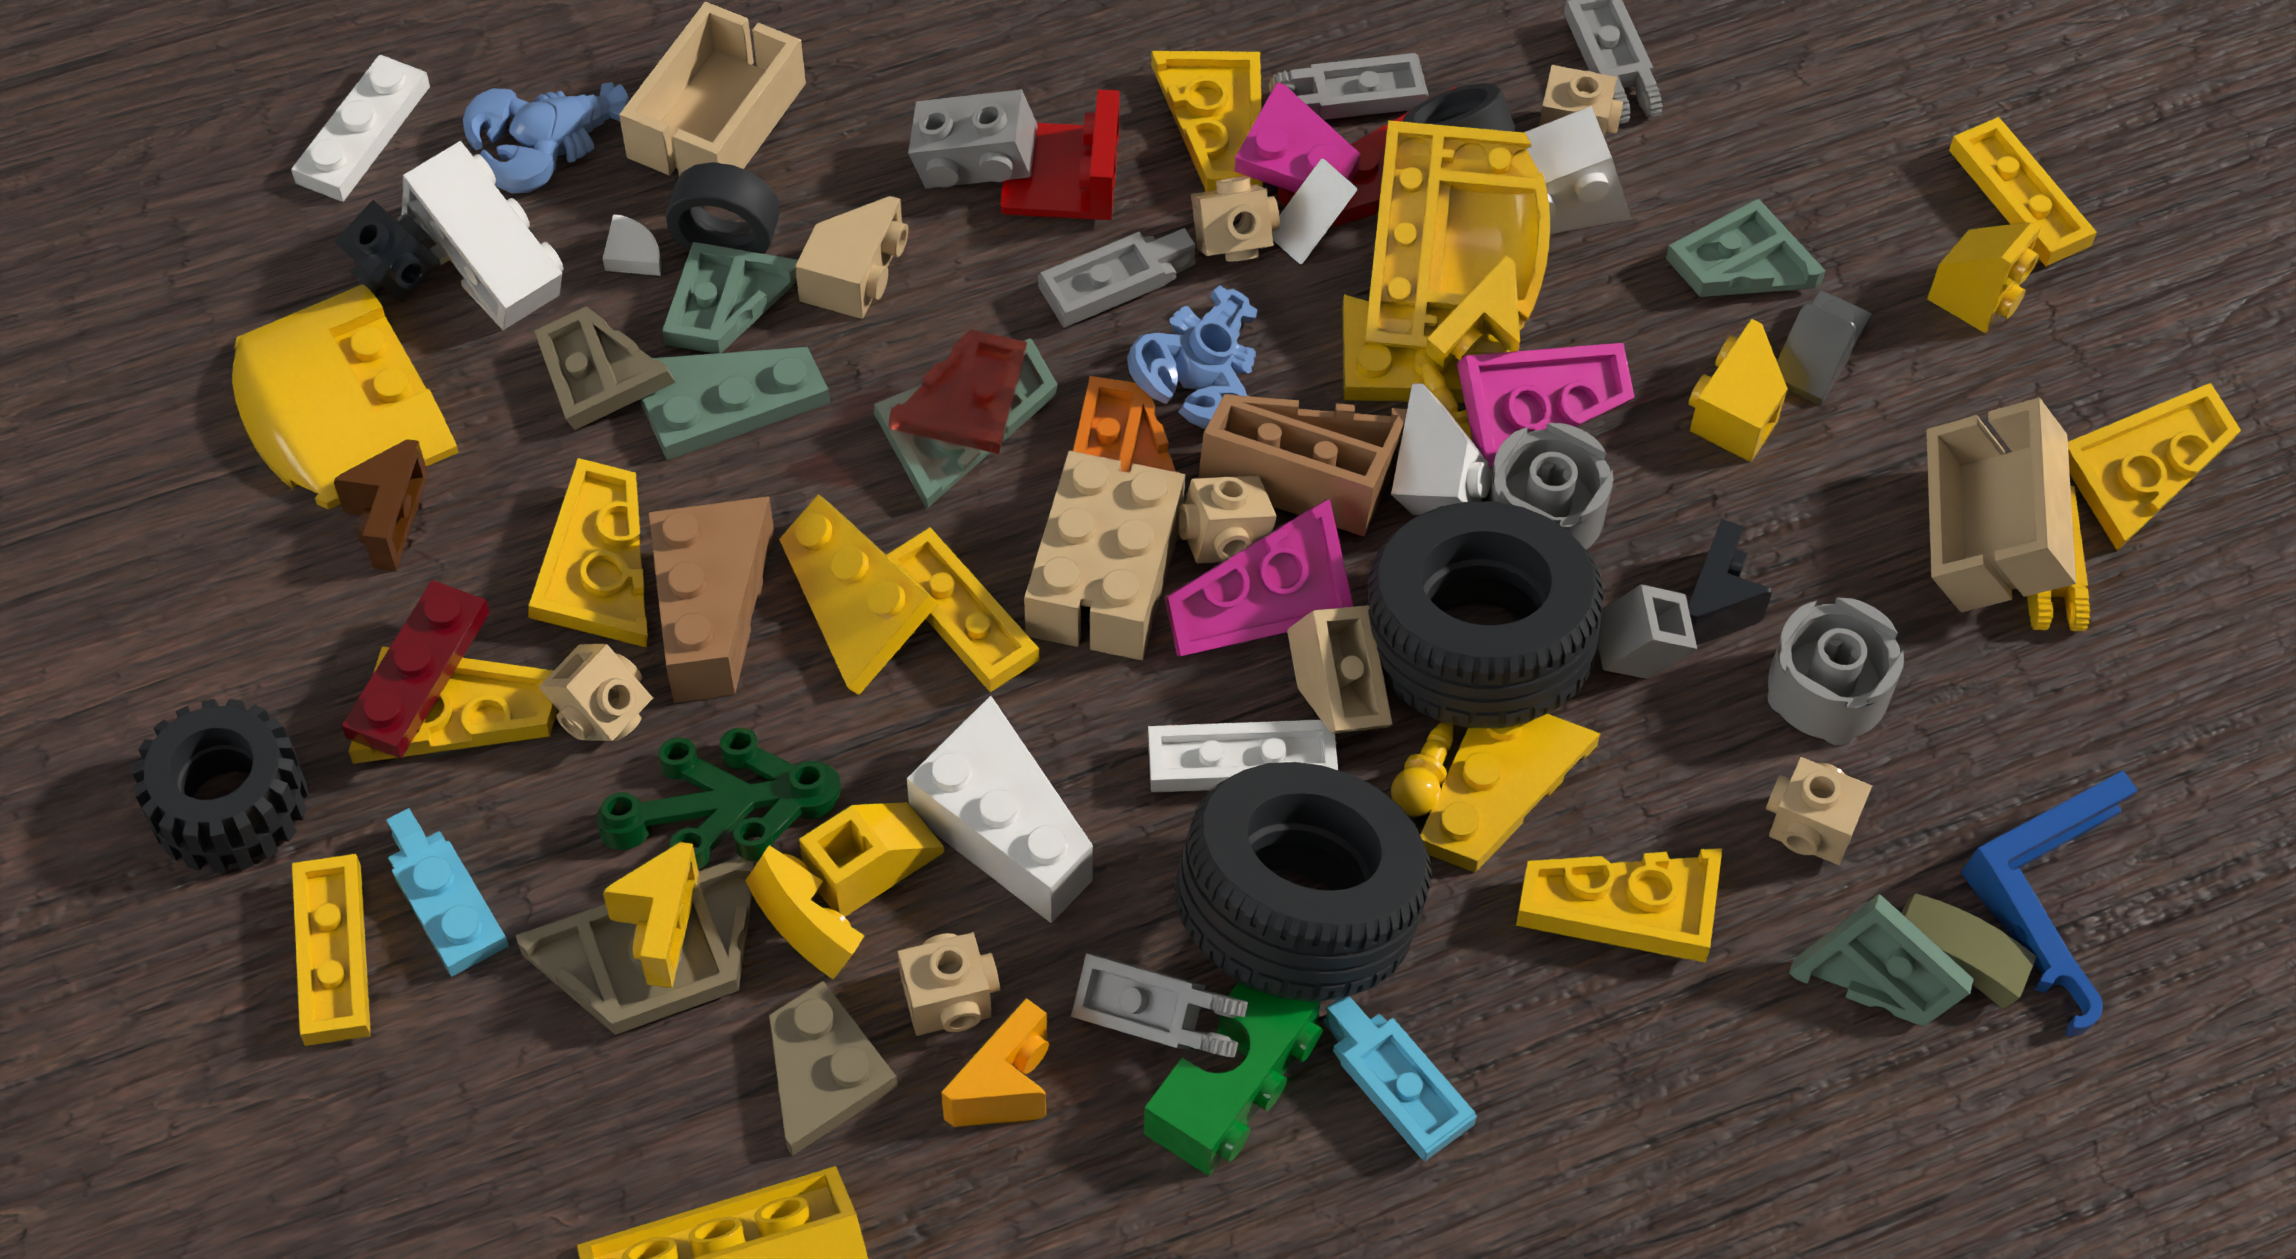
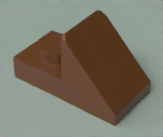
[334,439,428,571]

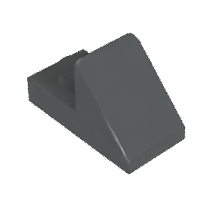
[1777,290,1872,406]

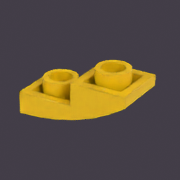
[745,845,864,980]

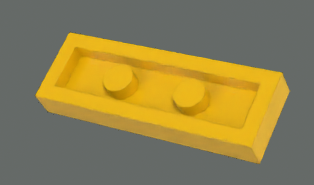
[1949,117,2097,266]
[887,527,1039,693]
[292,854,371,1046]

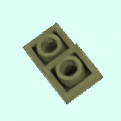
[1901,893,2037,1009]

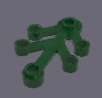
[596,728,841,869]

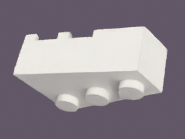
[1524,106,1632,234]
[402,141,564,330]
[907,696,1093,923]

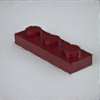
[342,580,490,759]

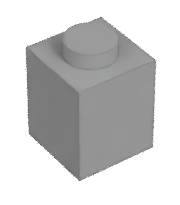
[1598,584,1697,679]

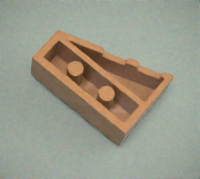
[1198,394,1407,537]
[649,496,775,703]

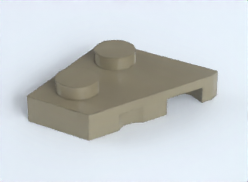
[534,306,676,430]
[769,981,898,1156]

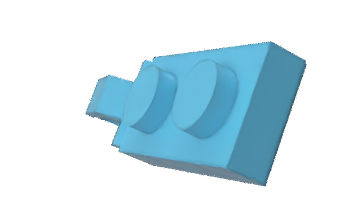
[386,808,509,977]
[1324,996,1477,1162]

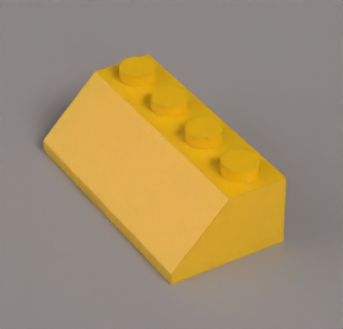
[577,1166,868,1259]

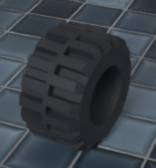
[132,699,308,873]

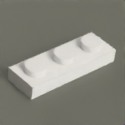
[291,54,430,202]
[1148,720,1338,792]

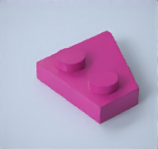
[1235,82,1360,193]

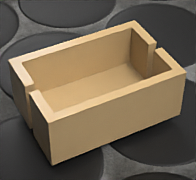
[619,2,806,176]
[1927,397,2076,612]
[1024,451,1185,661]

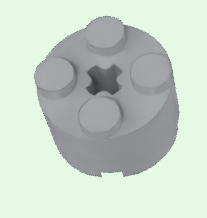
[1487,423,1614,550]
[1767,598,1904,746]

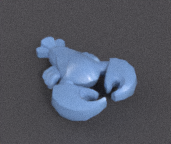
[463,82,630,193]
[1127,285,1257,429]

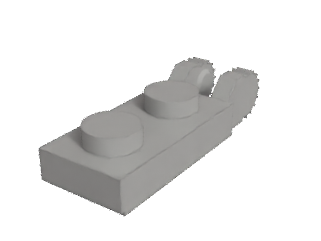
[1564,0,1663,124]
[1268,53,1429,120]
[1071,953,1248,1057]

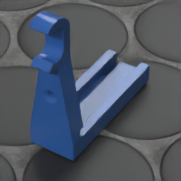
[1961,770,2138,1037]

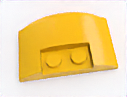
[1365,120,1550,355]
[232,284,459,510]

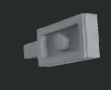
[1038,228,1196,328]

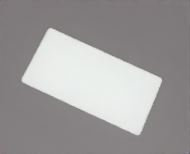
[1272,158,1357,264]

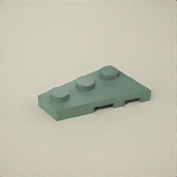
[874,338,1057,509]
[639,347,830,460]

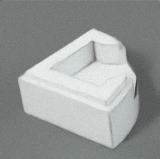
[603,214,662,276]

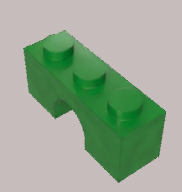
[1144,982,1323,1176]

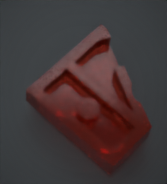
[889,329,1027,454]

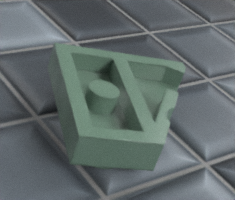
[1666,198,1825,297]
[662,242,798,354]

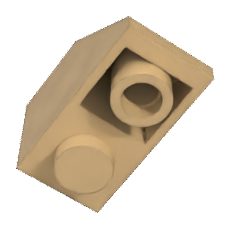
[795,196,908,319]

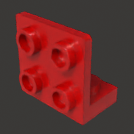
[1001,89,1120,220]

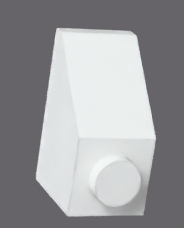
[1391,384,1491,515]

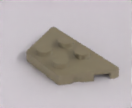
[516,857,755,1035]

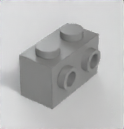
[908,89,1038,188]

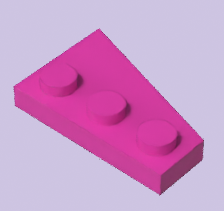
[1457,343,1635,469]
[1164,499,1353,656]

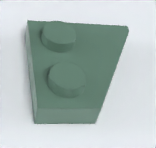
[1789,894,1974,1027]

